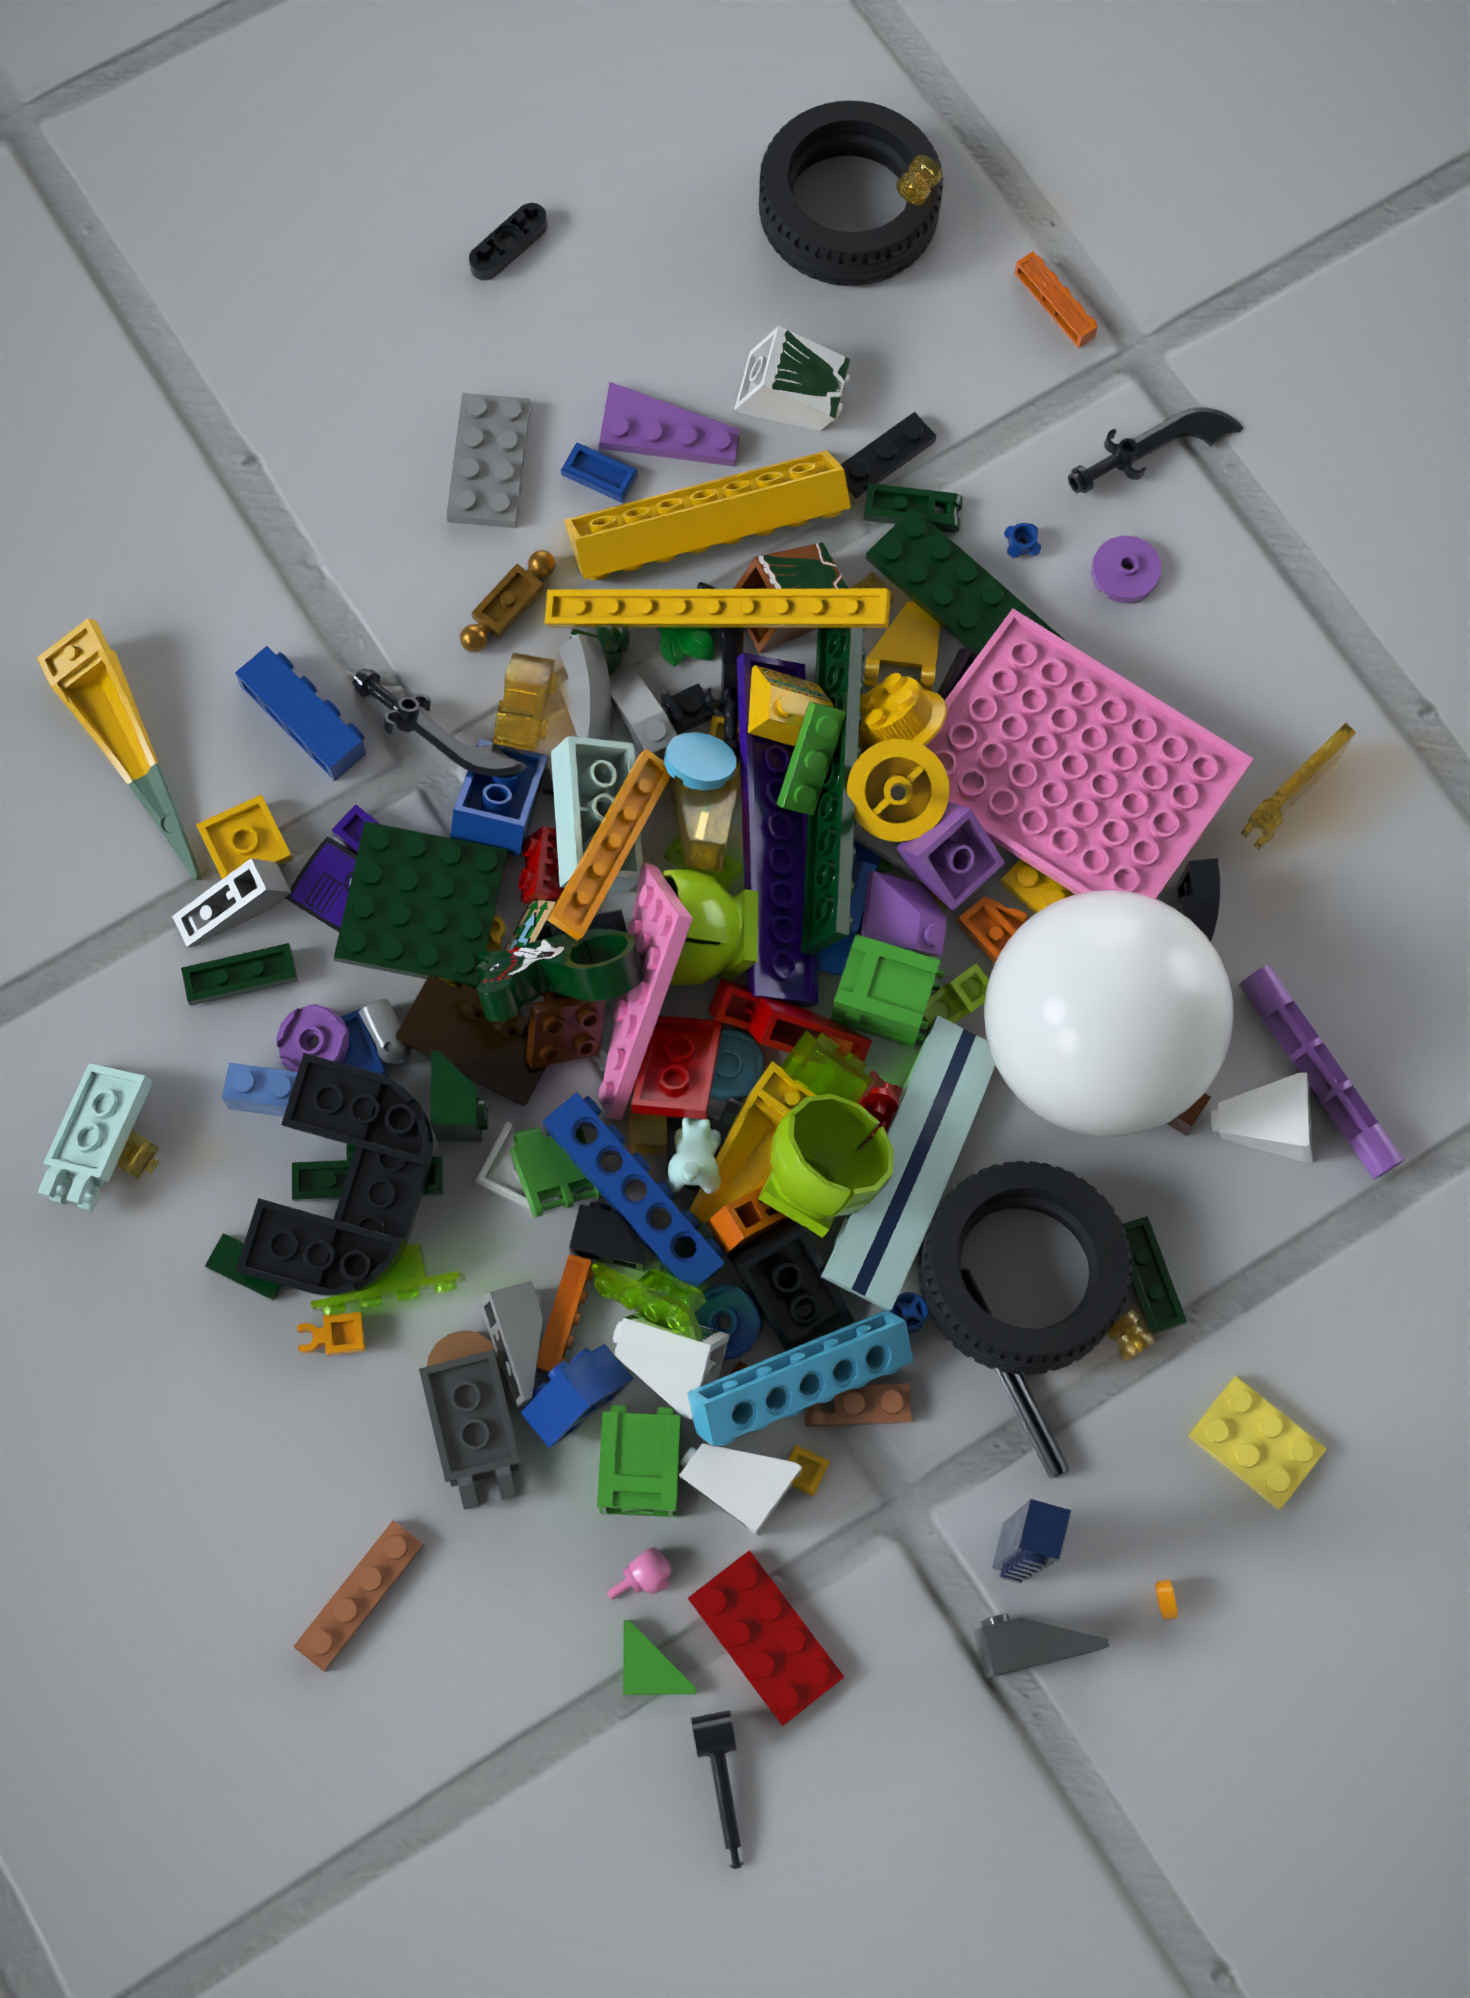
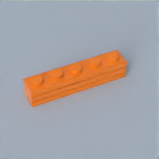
[1014,251,1098,348]
[536,1254,595,1374]

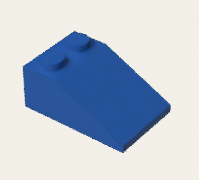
[450,739,548,857]

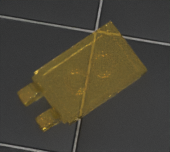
[1241,723,1356,850]

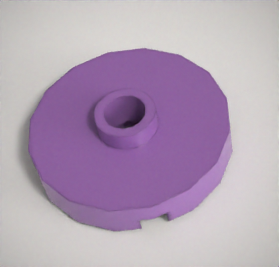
[1091,535,1162,604]
[276,1004,349,1072]

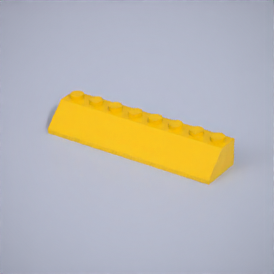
[564,450,851,580]

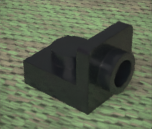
[661,683,715,735]

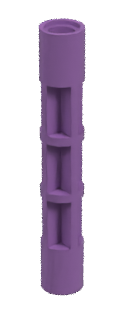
[1239,965,1405,1180]

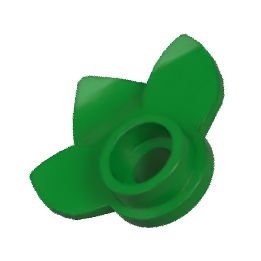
[657,627,714,667]

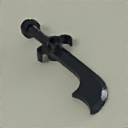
[1068,407,1244,493]
[697,582,744,764]
[352,668,527,777]

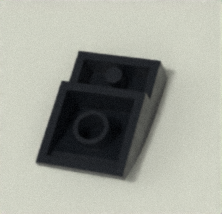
[1174,858,1220,942]

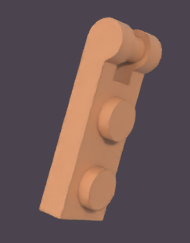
[804,1383,912,1427]

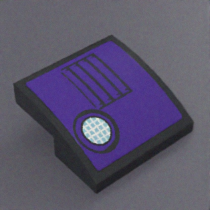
[285,837,357,932]

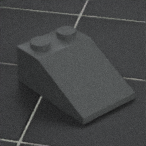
[974,1613,1110,1679]

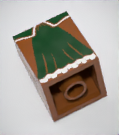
[733,542,849,654]

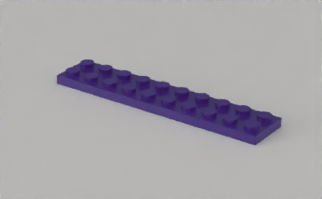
[737,652,819,1007]

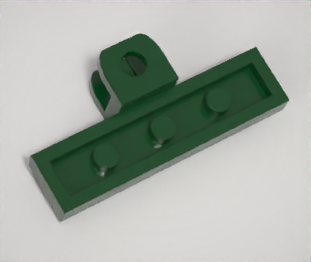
[292,1144,444,1202]

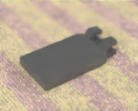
[419,1350,521,1510]

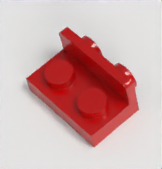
[518,826,565,904]

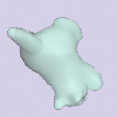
[666,1118,721,1194]

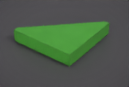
[623,1620,696,1695]

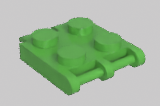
[510,1126,604,1218]

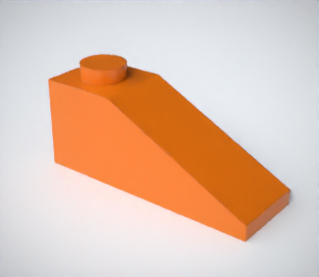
[706,1186,789,1255]

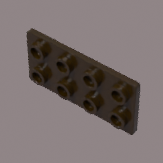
[396,975,548,1107]

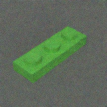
[777,701,846,815]

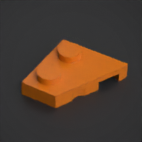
[956,896,1029,964]

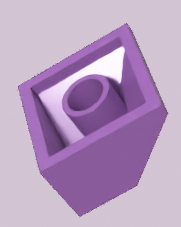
[861,871,947,956]

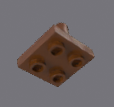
[526,992,606,1069]

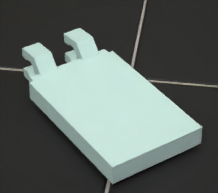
[38,1063,153,1212]

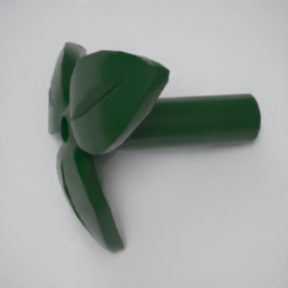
[570,625,630,676]

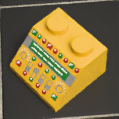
[748,665,833,746]

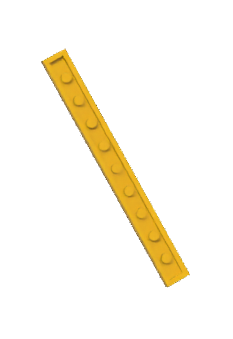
[544,588,891,628]

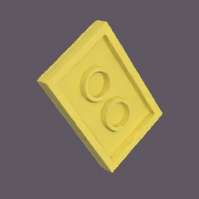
[1187,1375,1327,1510]

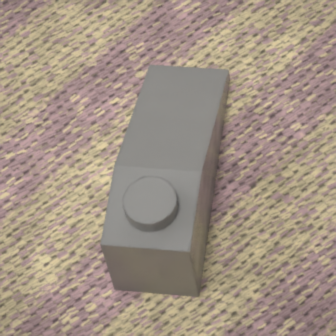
[609,666,678,761]
[172,858,291,947]
[479,1281,543,1410]

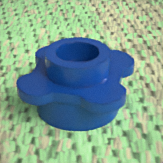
[1004,523,1041,558]

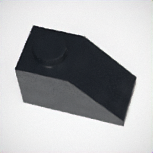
[569,1202,645,1272]

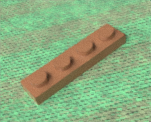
[293,1521,424,1672]

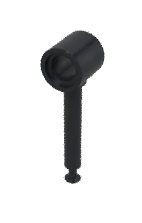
[691,1710,744,1869]

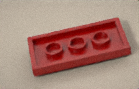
[688,1550,845,1727]

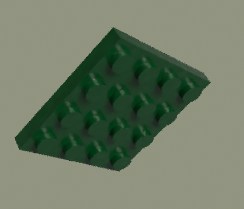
[334,821,508,989]

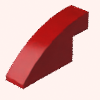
[708,978,872,1074]

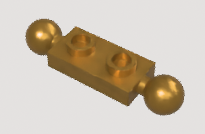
[460,550,556,652]

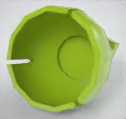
[662,870,758,986]
[758,1094,894,1238]

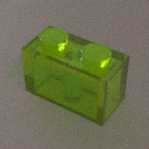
[780,1030,874,1103]

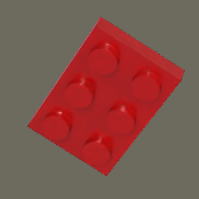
[631,1015,723,1120]

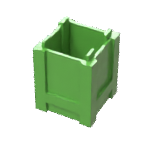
[830,934,945,1048]
[597,1405,681,1518]

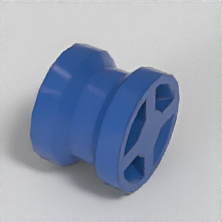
[889,1292,928,1334]

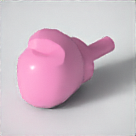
[607,1547,672,1600]

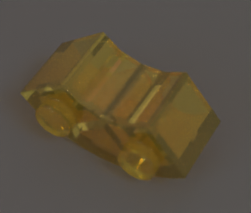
[493,653,559,751]

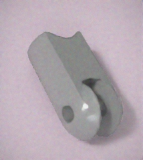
[359,999,411,1065]

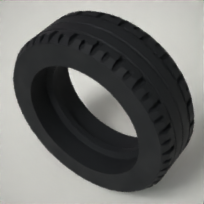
[759,100,943,286]
[919,1161,1132,1375]

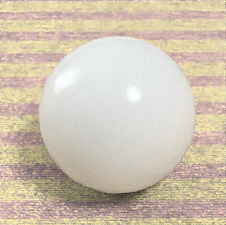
[984,890,1233,1137]

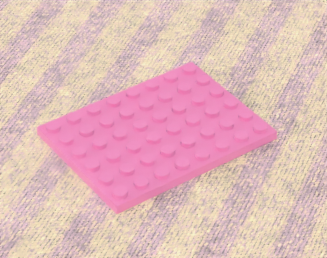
[926,608,1254,900]

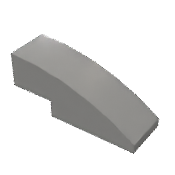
[558,634,612,740]

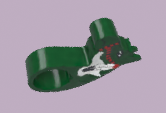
[477,929,645,1022]

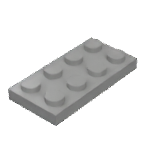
[446,393,531,528]

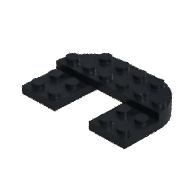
[235,1053,433,1297]

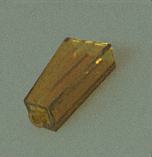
[669,763,741,873]

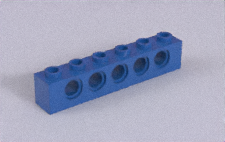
[542,1092,725,1296]

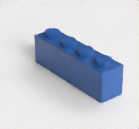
[235,646,366,781]

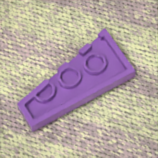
[599,382,740,467]

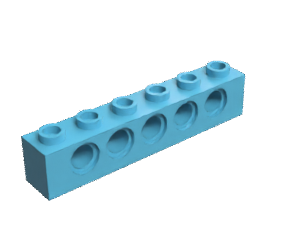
[687,1310,914,1447]

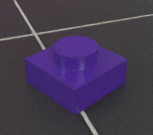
[332,804,380,854]

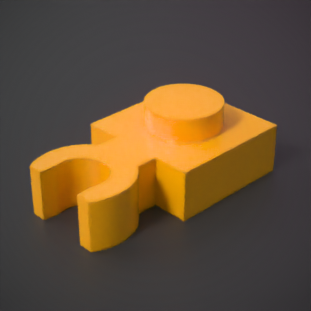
[297,1312,366,1356]

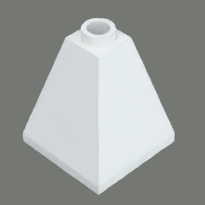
[1211,1072,1313,1163]

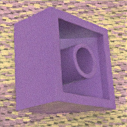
[896,801,1005,910]

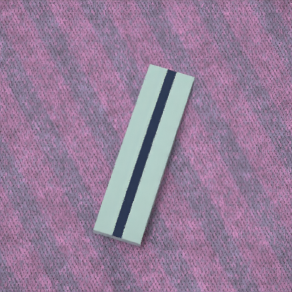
[821,1015,995,1311]

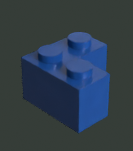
[521,1344,634,1448]

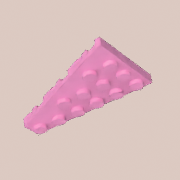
[598,862,693,1120]

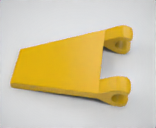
[863,601,940,691]

